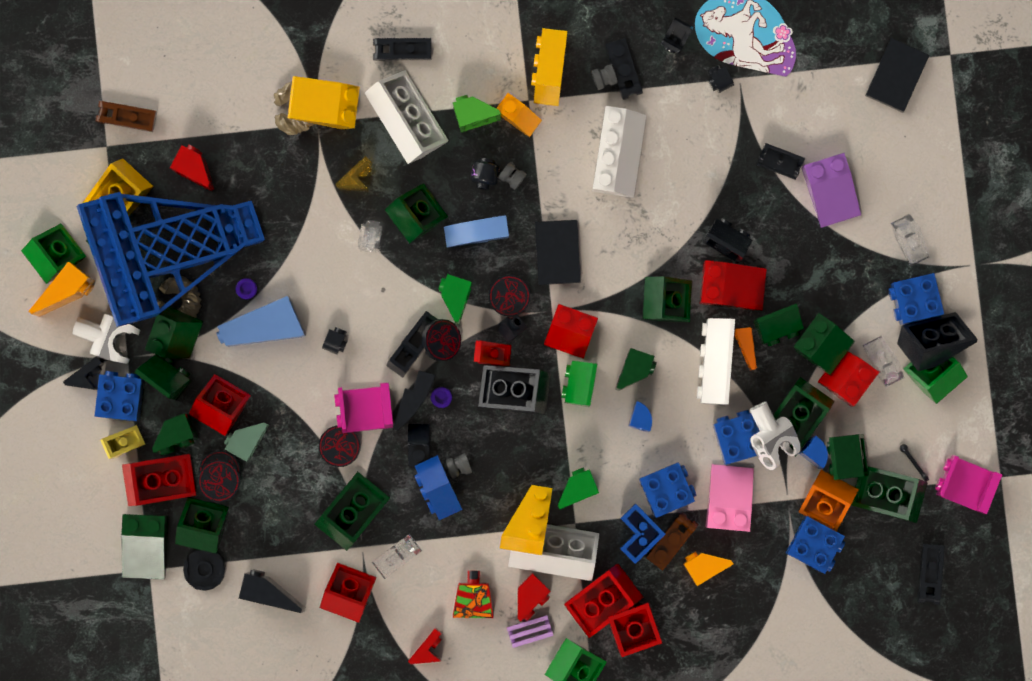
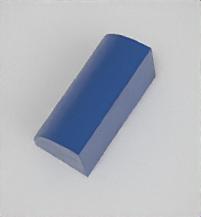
[628,401,652,432]
[799,436,828,469]

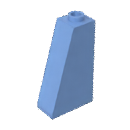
[216,296,306,347]

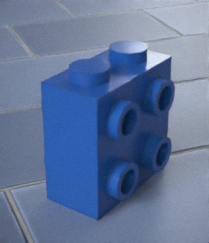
[888,273,944,325]
[94,371,144,422]
[713,410,759,465]
[639,462,697,518]
[785,516,845,574]

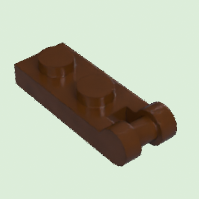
[95,101,157,132]
[646,511,699,571]

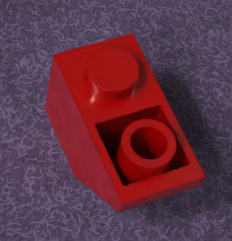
[518,573,551,622]

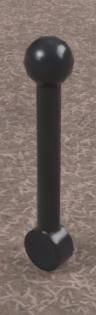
[900,444,929,482]

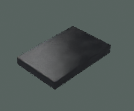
[865,38,930,113]
[535,220,581,285]

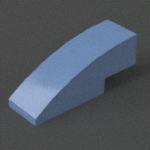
[444,215,509,248]

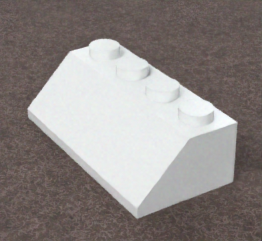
[365,70,449,164]
[592,106,646,198]
[697,318,735,406]
[508,524,599,581]

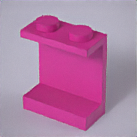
[334,382,393,433]
[935,455,1002,514]

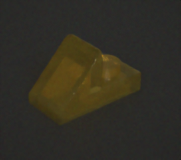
[335,156,373,191]

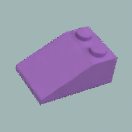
[801,153,861,228]

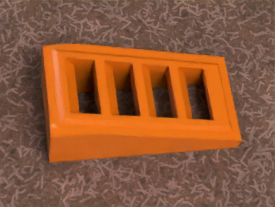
[734,327,757,371]

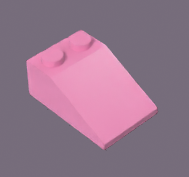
[706,464,754,532]

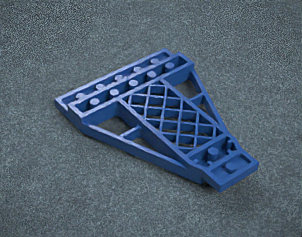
[76,192,265,327]

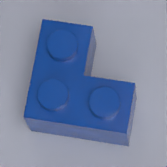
[414,455,462,520]
[620,504,666,564]

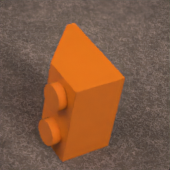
[799,470,859,531]

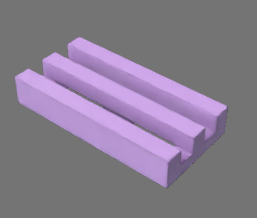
[507,615,553,648]

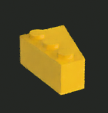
[531,28,567,106]
[500,485,553,555]

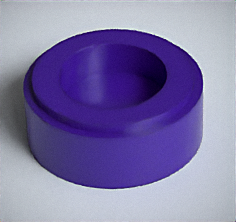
[236,278,257,300]
[431,387,452,408]

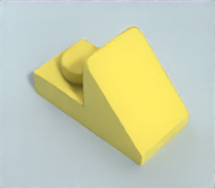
[100,425,145,459]

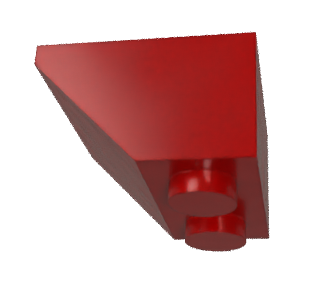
[170,145,214,192]
[544,304,598,359]
[818,352,879,407]
[189,374,251,436]
[319,563,377,623]
[608,603,662,657]

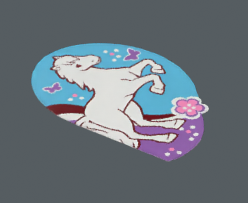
[695,0,796,77]

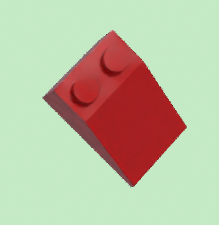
[699,260,767,311]
[122,454,196,506]
[564,564,644,638]

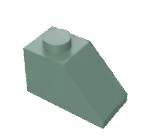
[224,423,269,462]

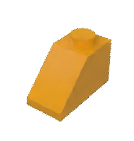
[496,93,542,137]
[683,551,733,586]

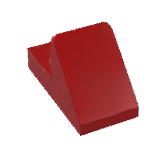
[474,341,511,366]
[408,627,442,664]

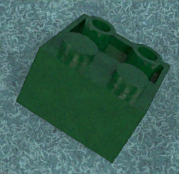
[152,413,199,456]
[827,434,869,480]

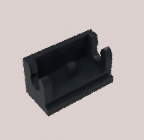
[757,143,805,180]

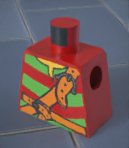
[453,570,493,618]

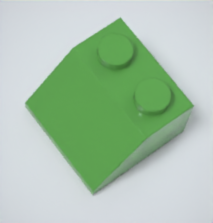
[453,95,501,133]

